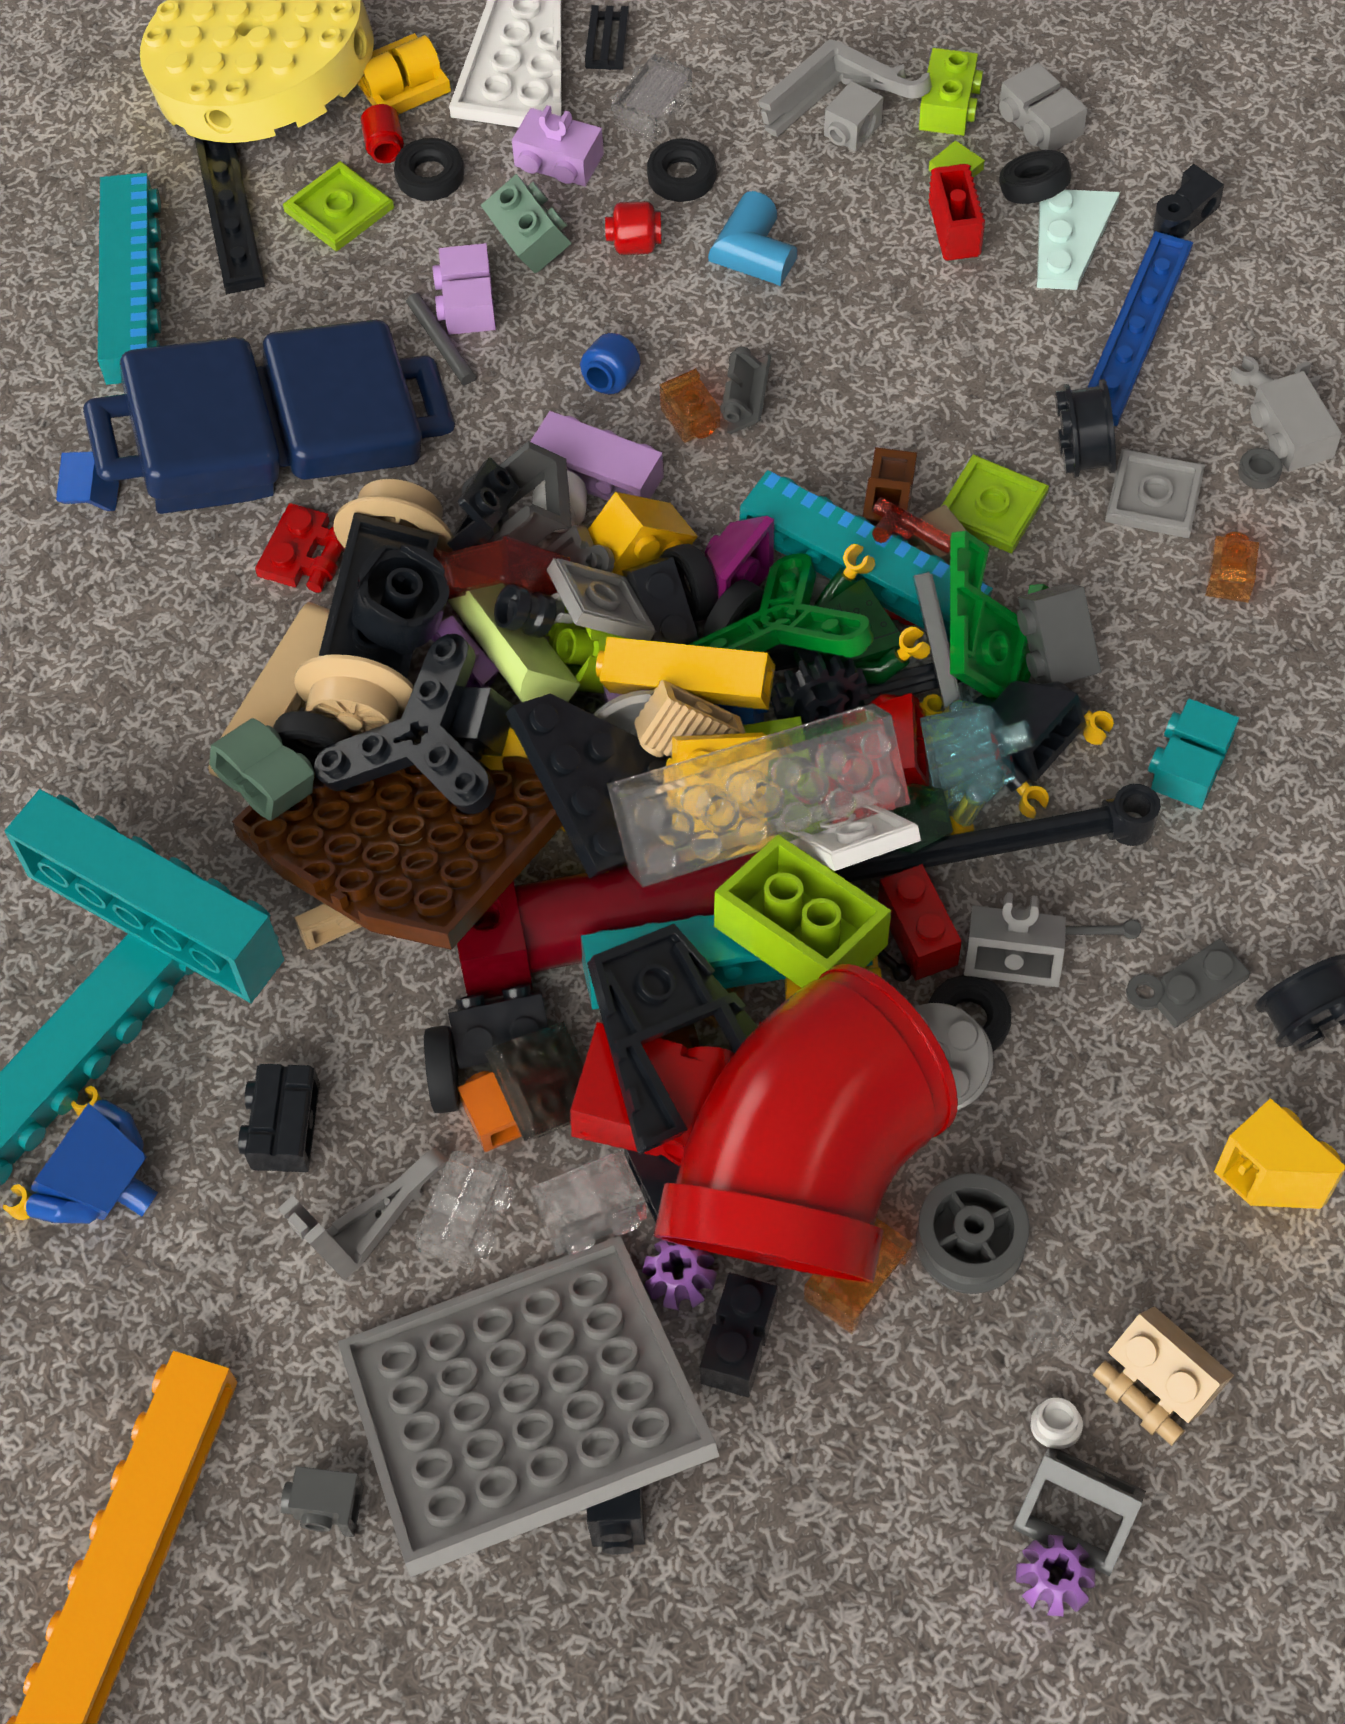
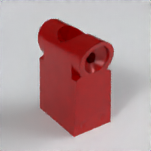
[570,1022,735,1166]

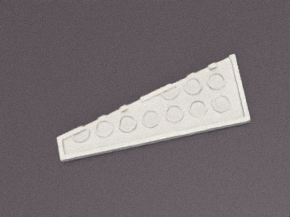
[449,0,562,128]

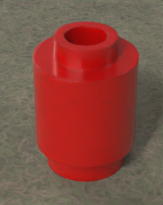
[361,104,404,164]

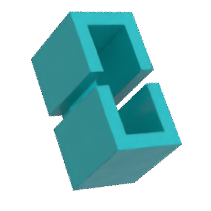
[1148,698,1240,810]

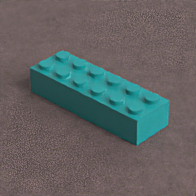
[4,789,285,1004]

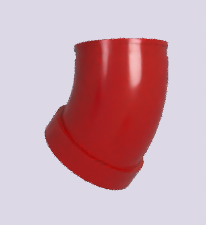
[654,964,958,1283]

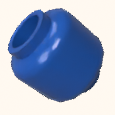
[580,333,641,395]

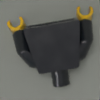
[971,681,1114,819]

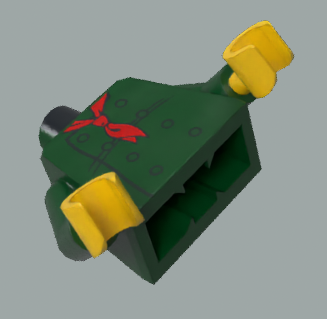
[793,544,930,684]

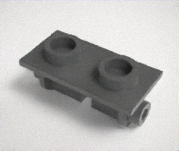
[720,346,771,434]

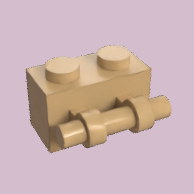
[1092,1306,1234,1446]

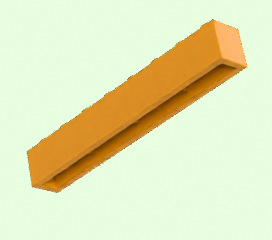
[6,1351,238,1724]

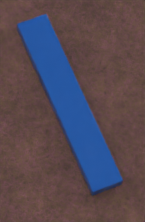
[1087,231,1193,427]

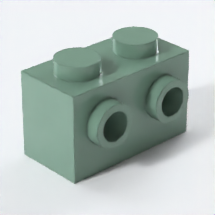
[481,174,572,273]

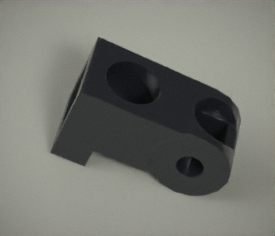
[1153,164,1224,238]

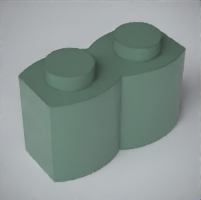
[209,718,314,821]

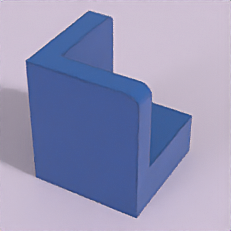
[56,451,119,511]

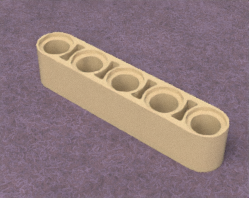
[208,602,330,778]

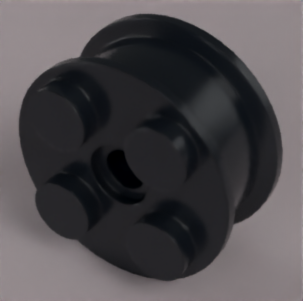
[1055,379,1116,478]
[1255,954,1345,1051]

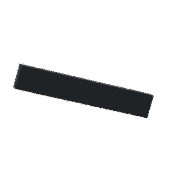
[194,137,265,294]

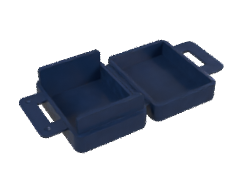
[83,319,455,514]

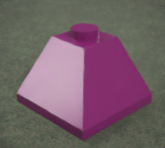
[705,516,774,599]

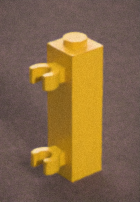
[596,637,775,710]

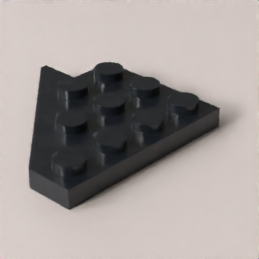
[506,693,704,879]

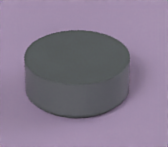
[1238,448,1283,489]

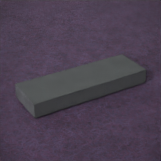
[913,572,962,707]

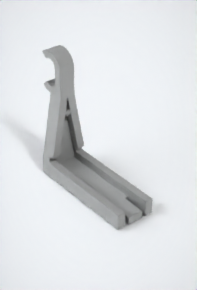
[758,39,932,137]
[278,1148,452,1280]

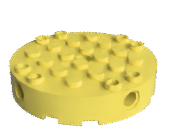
[140,0,374,143]

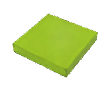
[283,161,394,252]
[941,454,1049,554]

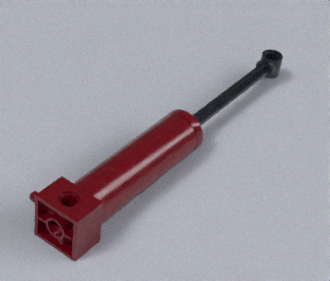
[457,784,1161,999]

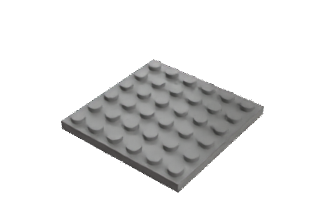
[338,1236,719,1578]

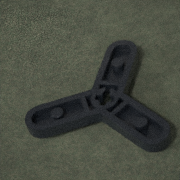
[314,634,496,814]

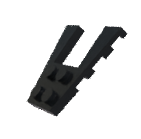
[587,924,758,1155]

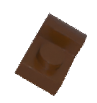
[862,447,917,533]

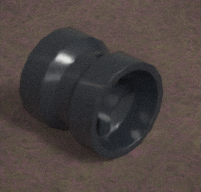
[494,584,557,638]

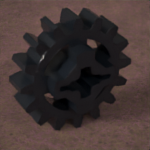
[771,654,870,740]

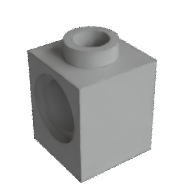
[824,81,883,151]

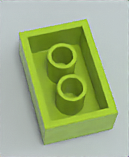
[714,834,891,988]

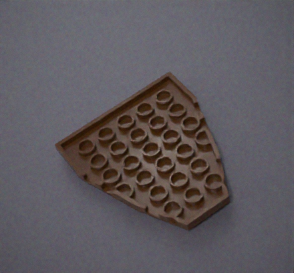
[232,756,563,950]

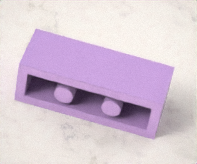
[530,411,664,501]

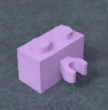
[512,105,604,187]

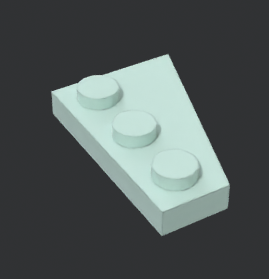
[1037,189,1120,290]

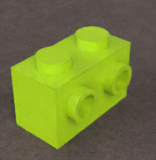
[919,48,983,136]

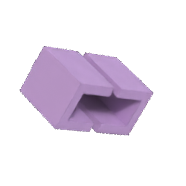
[433,243,496,335]

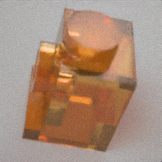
[659,368,720,443]
[1205,532,1259,603]

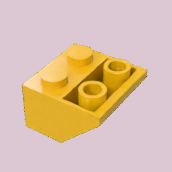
[1214,1098,1345,1209]

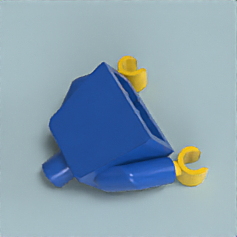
[2,1086,158,1224]

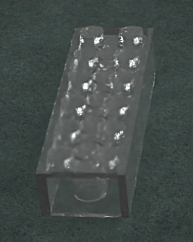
[607,703,911,887]

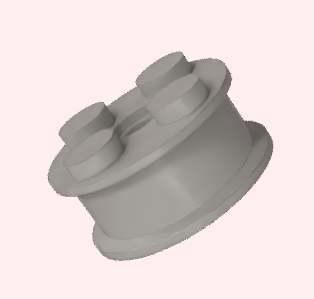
[914,1003,994,1111]

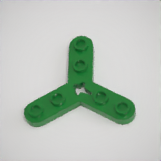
[689,553,874,658]

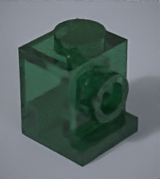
[884,783,953,853]

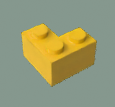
[588,492,698,576]

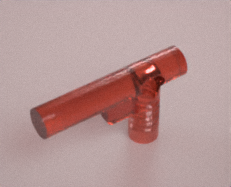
[872,497,951,554]

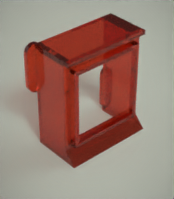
[433,536,570,599]

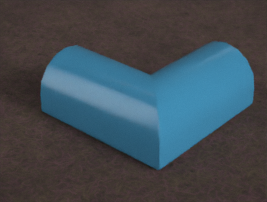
[708,191,797,286]

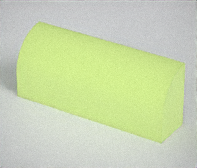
[444,565,580,702]

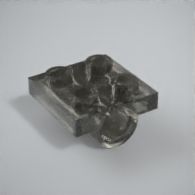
[485,1021,584,1142]

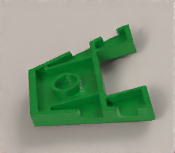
[950,531,1049,700]

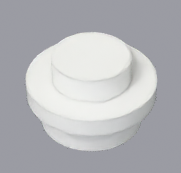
[1030,1398,1083,1449]

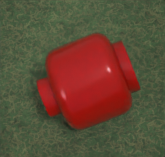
[605,201,662,255]

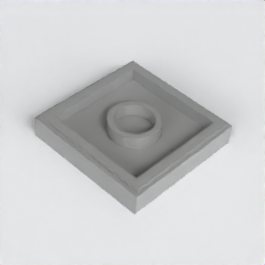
[1105,449,1205,539]
[546,558,656,641]

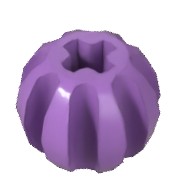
[642,1240,717,1311]
[1016,1535,1095,1617]

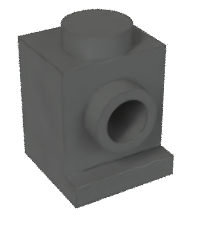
[281,1466,364,1537]

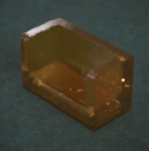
[804,1217,913,1334]

